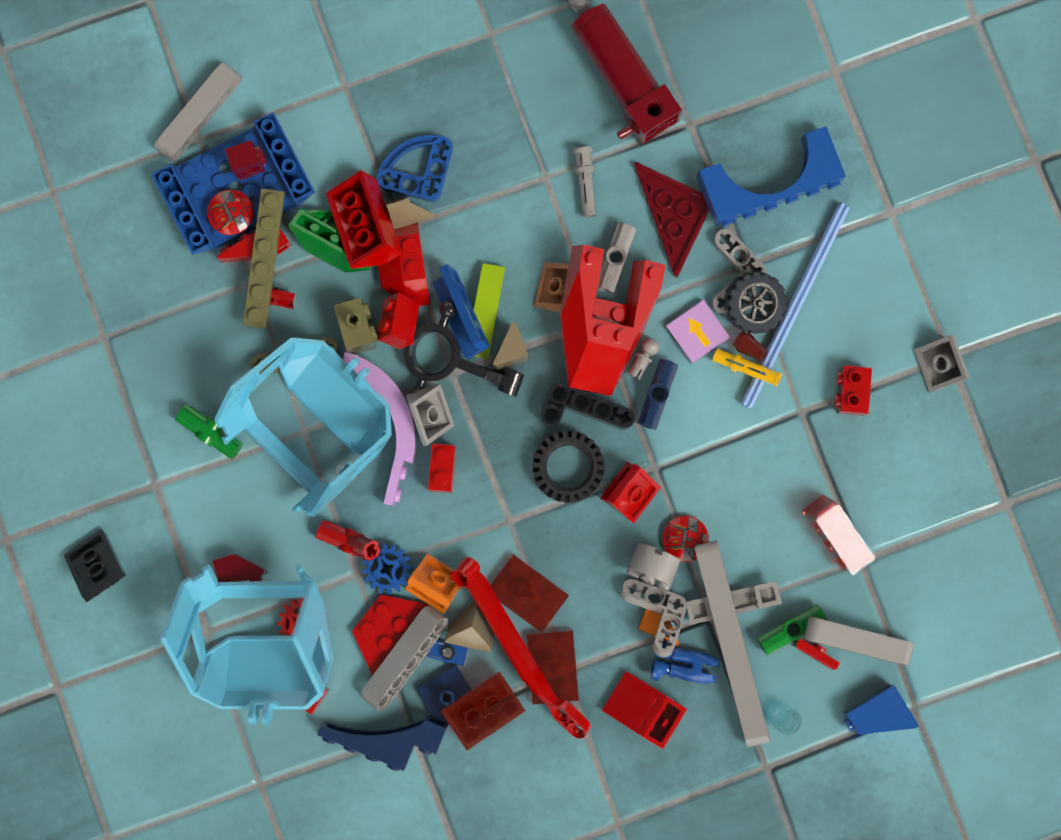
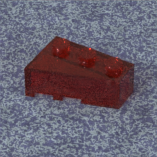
[801,495,875,575]

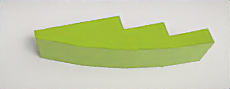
[474,263,505,359]

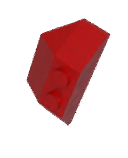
[378,222,431,307]

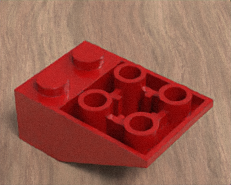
[602,671,687,749]

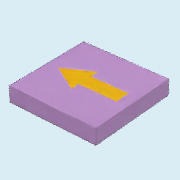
[666,300,730,364]

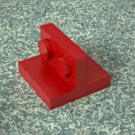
[600,461,661,524]

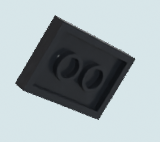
[64,529,126,602]

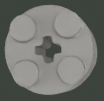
[626,543,680,591]

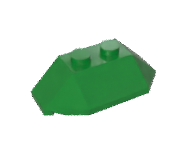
[289,209,372,273]

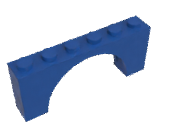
[696,126,846,227]

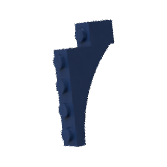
[317,714,449,771]

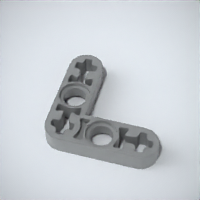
[712,229,767,315]
[621,579,687,657]

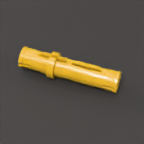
[713,348,782,386]

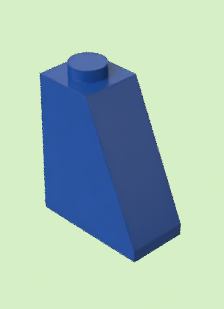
[843,685,919,735]

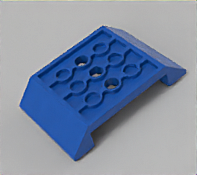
[151,112,315,255]

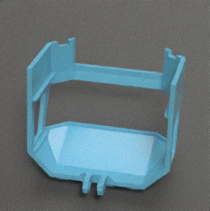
[214,337,392,517]
[160,562,334,725]

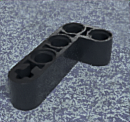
[541,383,635,430]

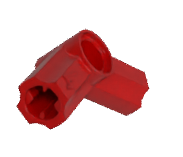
[315,520,380,561]

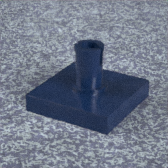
[417,665,480,724]

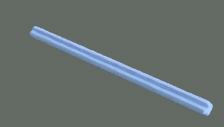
[741,203,849,408]

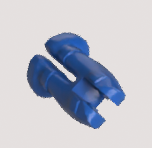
[650,638,720,684]

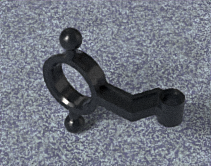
[404,300,525,397]

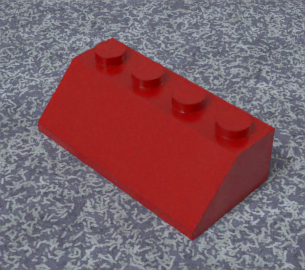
[325,170,402,269]

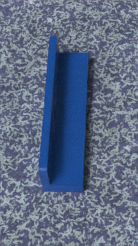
[433,264,490,359]

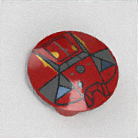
[207,190,253,235]
[663,516,709,562]

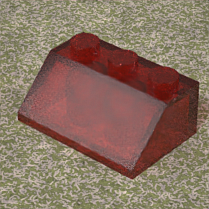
[441,672,527,751]

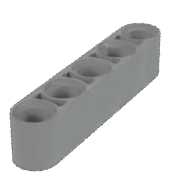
[154,62,242,162]
[361,606,448,711]
[803,617,914,666]

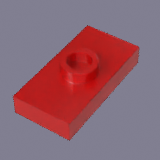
[793,638,840,670]

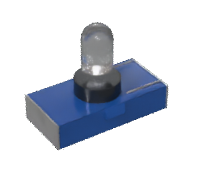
[428,640,469,666]

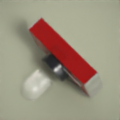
[270,276,296,310]

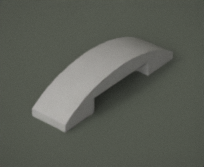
[685,581,782,625]

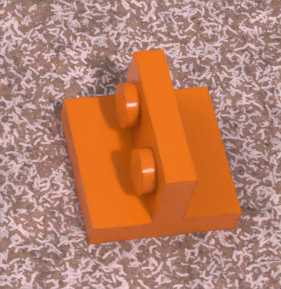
[405,554,461,614]

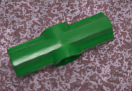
[175,404,243,459]
[757,604,827,656]

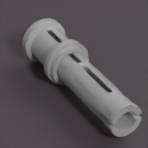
[572,147,597,218]

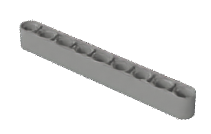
[694,540,770,747]

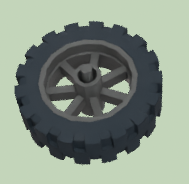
[724,272,788,334]

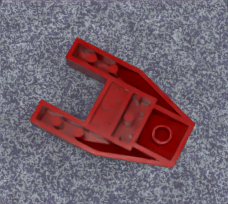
[560,244,666,396]

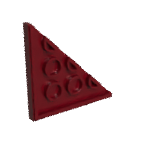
[634,162,709,278]

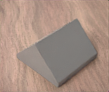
[914,334,969,392]
[406,384,455,446]

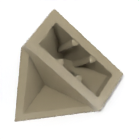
[385,196,437,230]
[445,601,495,652]

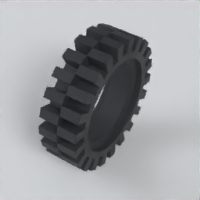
[533,430,604,503]

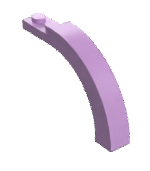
[343,352,417,507]

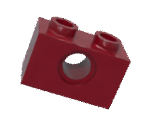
[225,140,267,180]

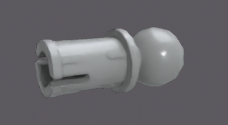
[627,338,659,380]

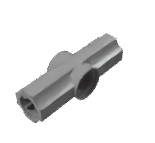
[597,222,637,294]

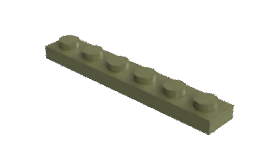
[243,189,285,329]

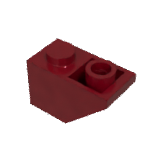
[212,554,268,582]

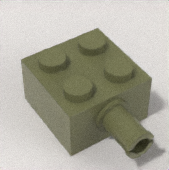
[334,298,379,355]

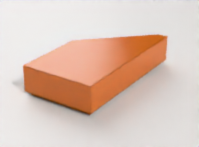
[638,609,679,646]

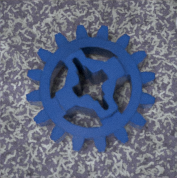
[362,544,413,594]

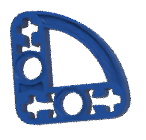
[377,135,453,202]

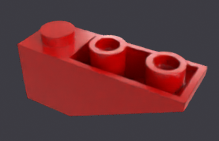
[217,229,292,263]

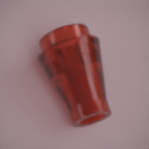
[733,331,769,362]

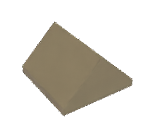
[493,322,528,371]

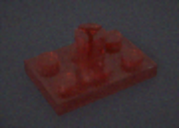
[490,554,569,633]
[527,631,579,705]

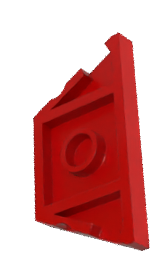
[352,595,430,675]

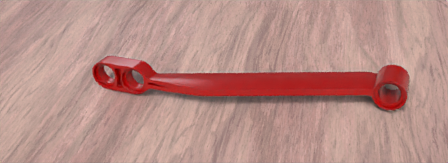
[451,557,591,739]

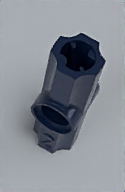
[637,358,678,430]

